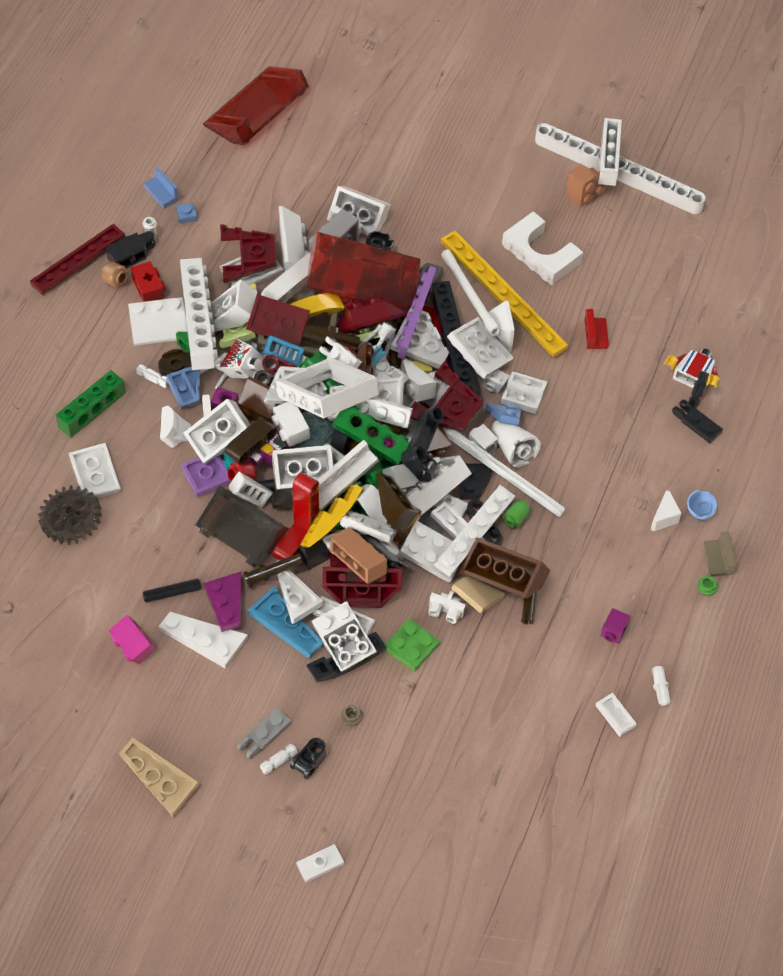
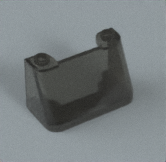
[195,486,289,568]

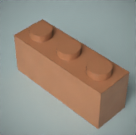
[330,527,387,584]

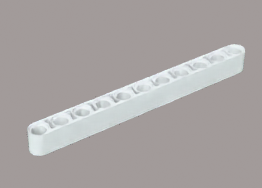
[535,123,706,214]

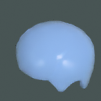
[687,490,717,520]

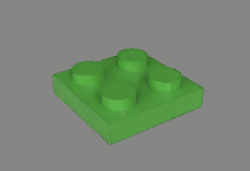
[385,618,440,672]

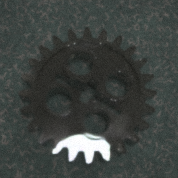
[38,485,102,545]

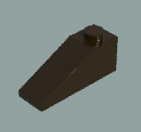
[376,472,419,531]

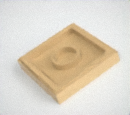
[451,576,506,613]

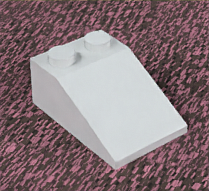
[208,280,257,332]
[183,399,251,464]

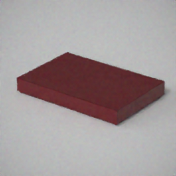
[246,294,310,346]

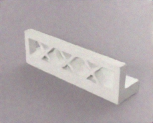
[317,440,379,511]

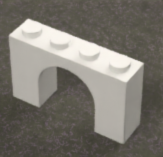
[502,212,583,286]

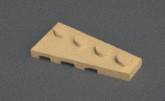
[120,737,199,817]

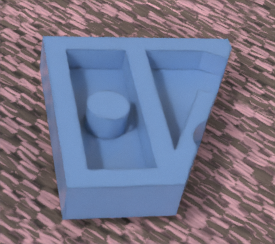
[166,366,200,409]
[485,403,522,425]

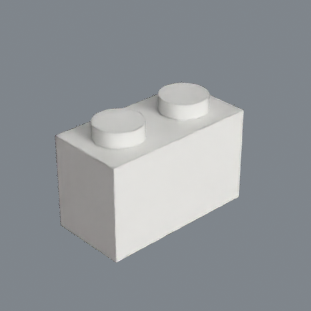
[271,402,310,447]

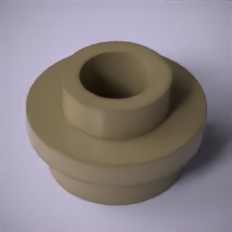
[341,705,362,725]

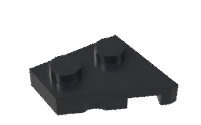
[459,463,494,500]

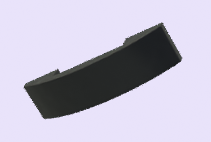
[306,632,386,682]

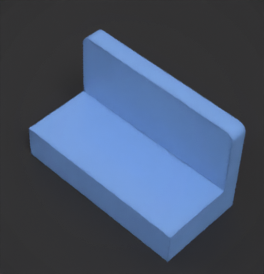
[144,167,178,209]

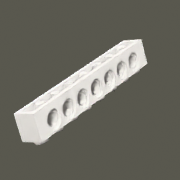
[180,258,218,370]

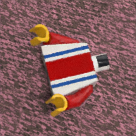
[664,348,720,393]

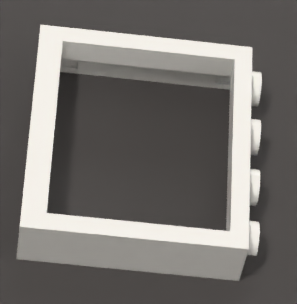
[276,358,379,418]

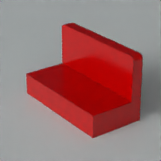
[584,309,609,349]

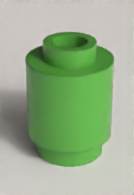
[503,500,530,528]

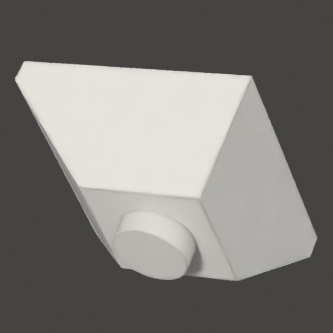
[483,301,514,352]

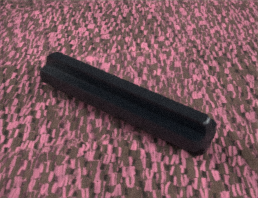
[143,578,201,602]

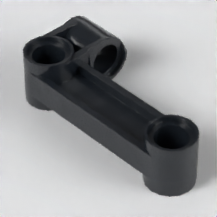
[401,407,444,483]

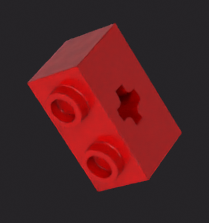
[130,261,166,302]

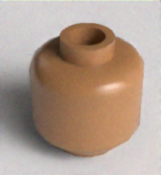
[101,262,128,288]

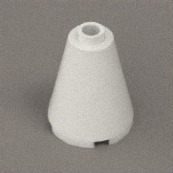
[491,420,541,468]

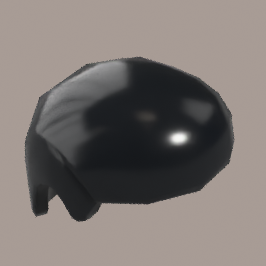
[366,231,394,256]

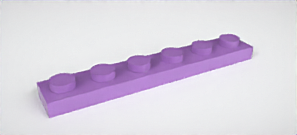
[396,266,437,359]

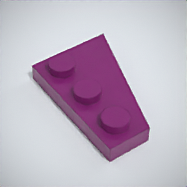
[204,572,242,632]

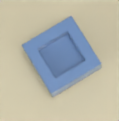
[176,203,197,223]

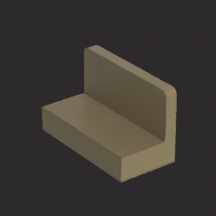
[703,531,736,576]

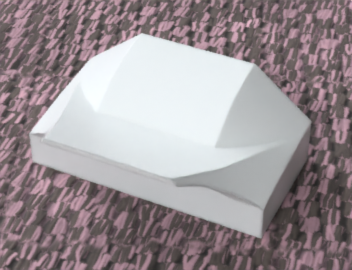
[160,406,191,448]

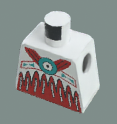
[219,339,263,378]

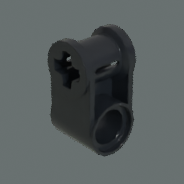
[290,738,326,780]

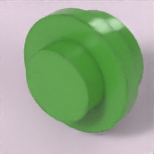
[698,576,718,595]

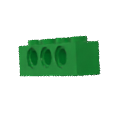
[56,370,126,438]
[332,405,409,465]

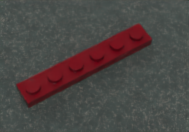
[30,223,125,295]

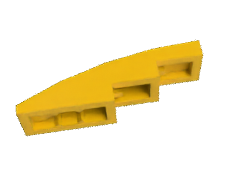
[301,485,363,548]

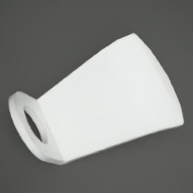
[356,484,387,524]

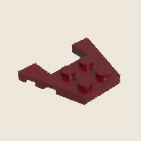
[220,224,276,283]
[410,362,483,432]

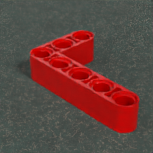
[272,472,319,561]

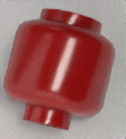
[227,460,257,482]

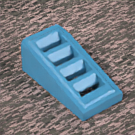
[262,335,305,366]

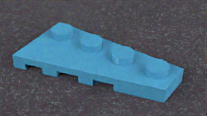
[248,586,323,659]

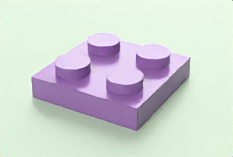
[181,456,231,497]

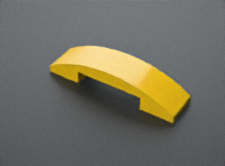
[291,293,345,318]

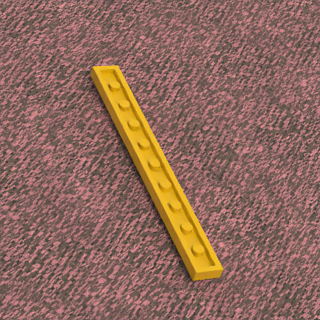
[441,230,568,358]

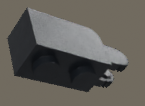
[106,231,155,269]

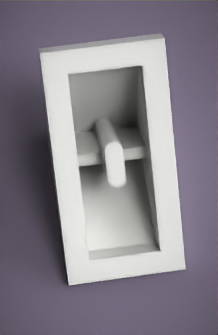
[651,490,681,531]

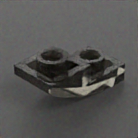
[270,488,293,510]

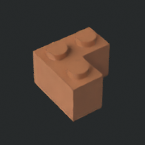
[566,164,606,207]

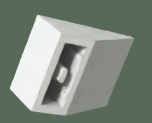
[312,601,377,672]

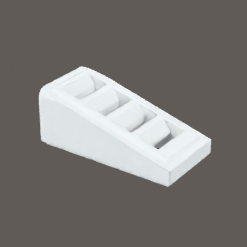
[229,472,273,508]

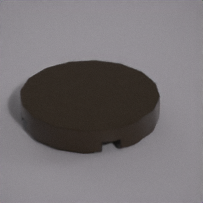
[158,349,192,376]

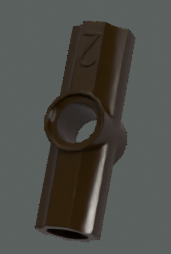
[303,323,360,352]

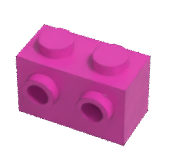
[109,615,157,664]

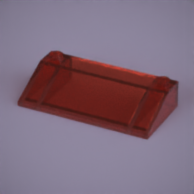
[203,66,309,145]
[306,232,421,313]

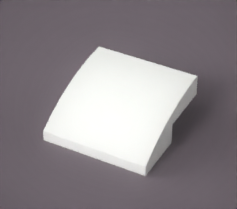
[500,371,547,414]

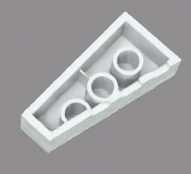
[404,455,472,524]

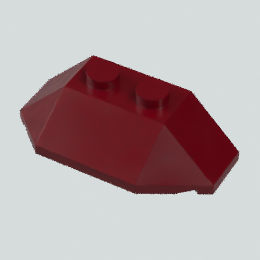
[335,296,407,333]
[322,566,402,607]

